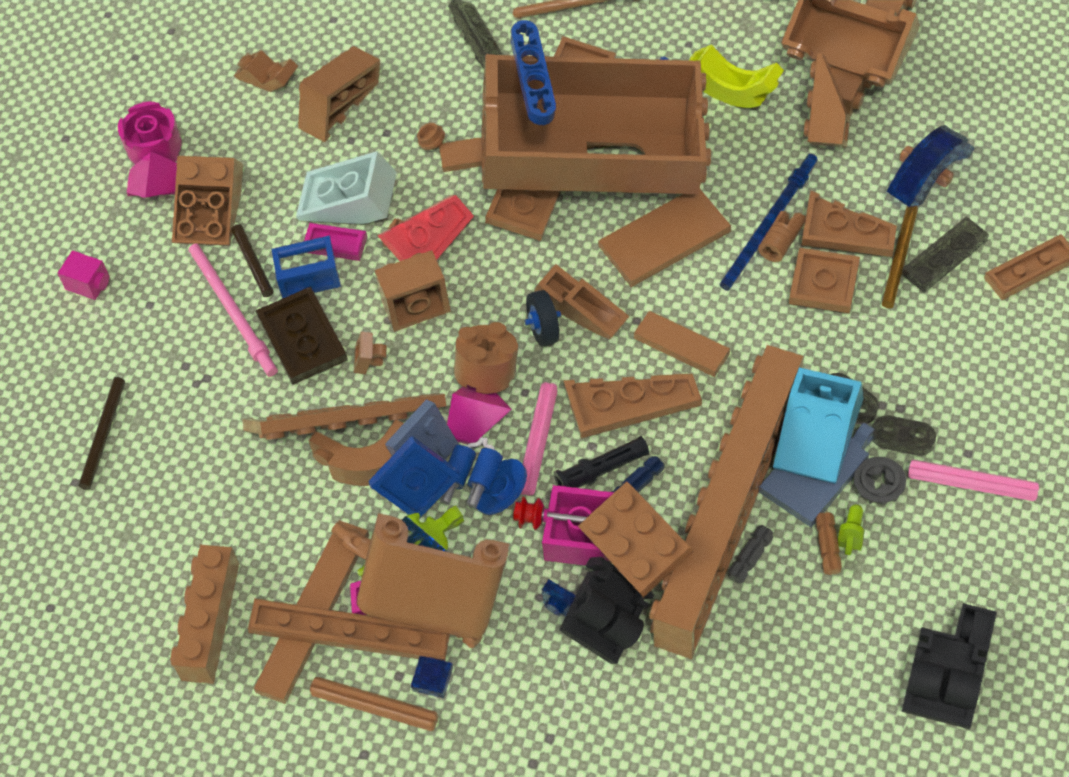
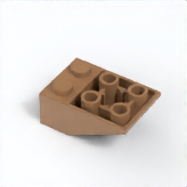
[172,156,243,246]

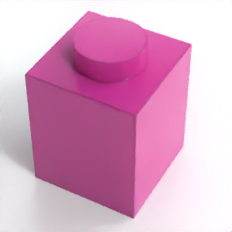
[57,250,110,300]

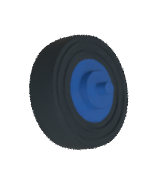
[524,290,561,346]

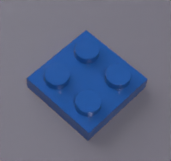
[369,436,461,518]

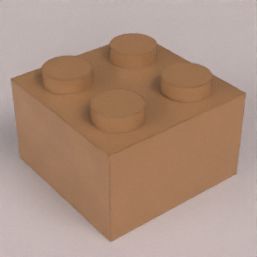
[374,250,451,332]

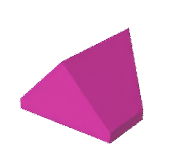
[126,151,177,198]
[447,385,512,445]

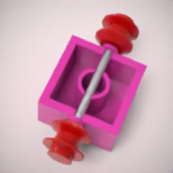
[513,485,614,566]

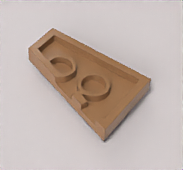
[802,190,897,257]

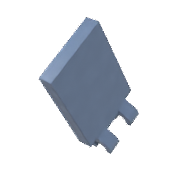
[759,423,875,528]

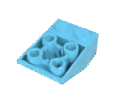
[773,367,863,484]

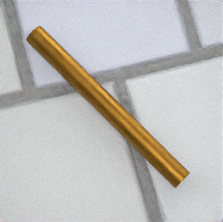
[882,204,918,308]

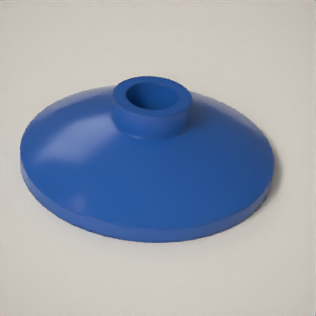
[476,459,527,515]

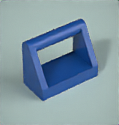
[272,235,341,298]

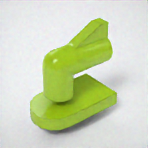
[838,504,865,555]

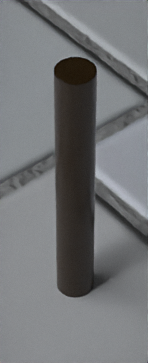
[231,224,274,297]

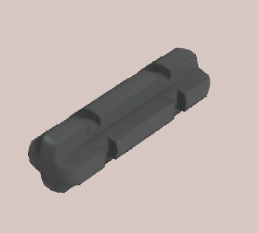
[728,525,773,584]

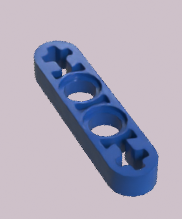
[511,20,556,125]

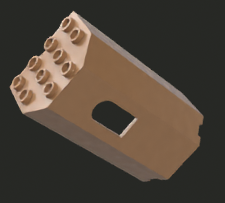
[482,54,711,194]

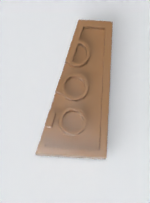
[563,373,702,438]

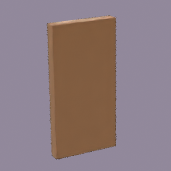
[598,188,731,287]

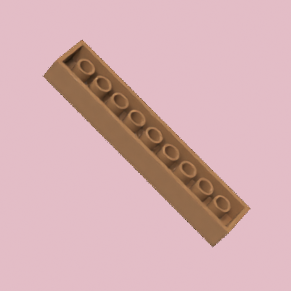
[649,345,804,659]

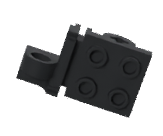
[559,557,655,664]
[902,603,997,730]

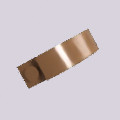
[309,419,404,486]

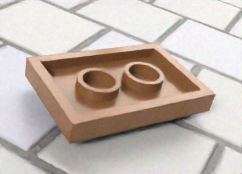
[578,482,694,597]

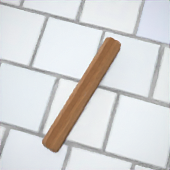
[310,677,438,731]

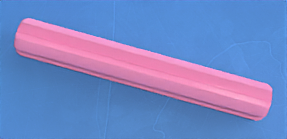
[521,382,558,496]
[908,460,1039,501]

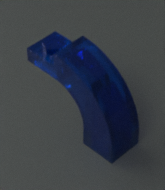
[886,125,975,207]

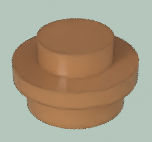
[417,123,445,150]

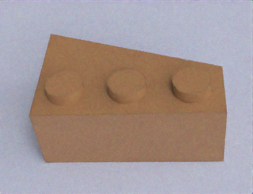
[298,46,380,142]

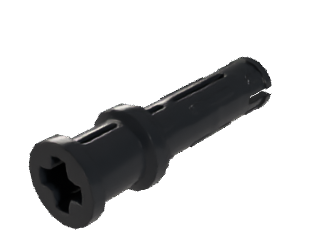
[554,436,650,488]

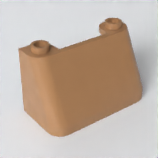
[781,0,920,87]
[357,513,509,639]

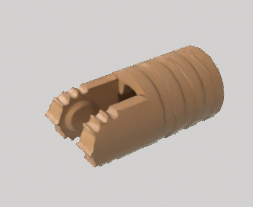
[758,211,806,262]

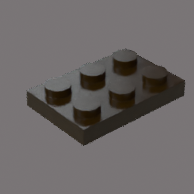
[255,286,348,385]

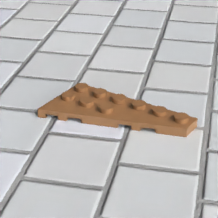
[242,393,447,440]

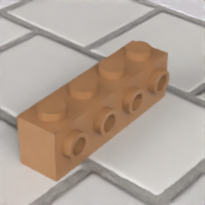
[171,545,239,684]

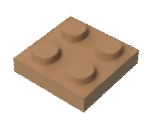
[789,248,860,314]

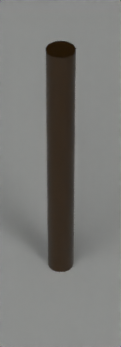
[78,377,125,490]

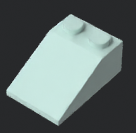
[296,151,397,224]

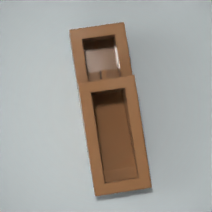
[534,264,629,339]

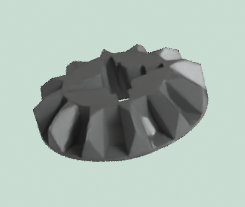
[854,457,906,506]

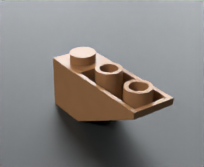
[804,53,850,147]

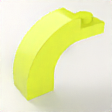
[689,44,784,108]

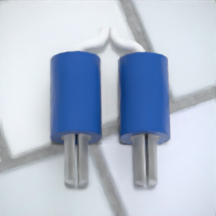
[440,437,503,508]

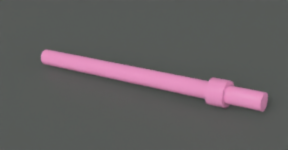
[188,244,278,377]

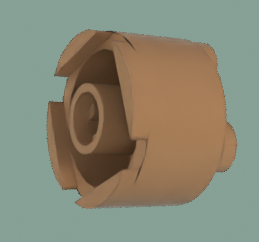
[454,322,518,394]

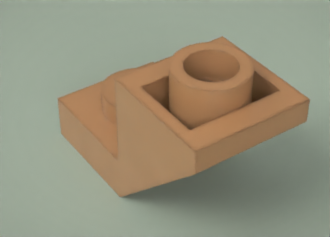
[233,50,298,92]

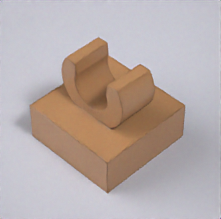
[354,331,387,374]

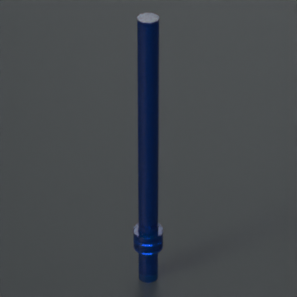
[719,154,818,291]

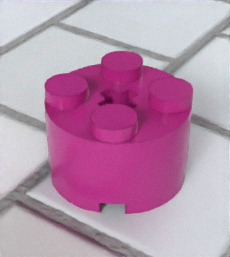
[118,101,182,165]

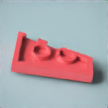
[377,195,474,261]

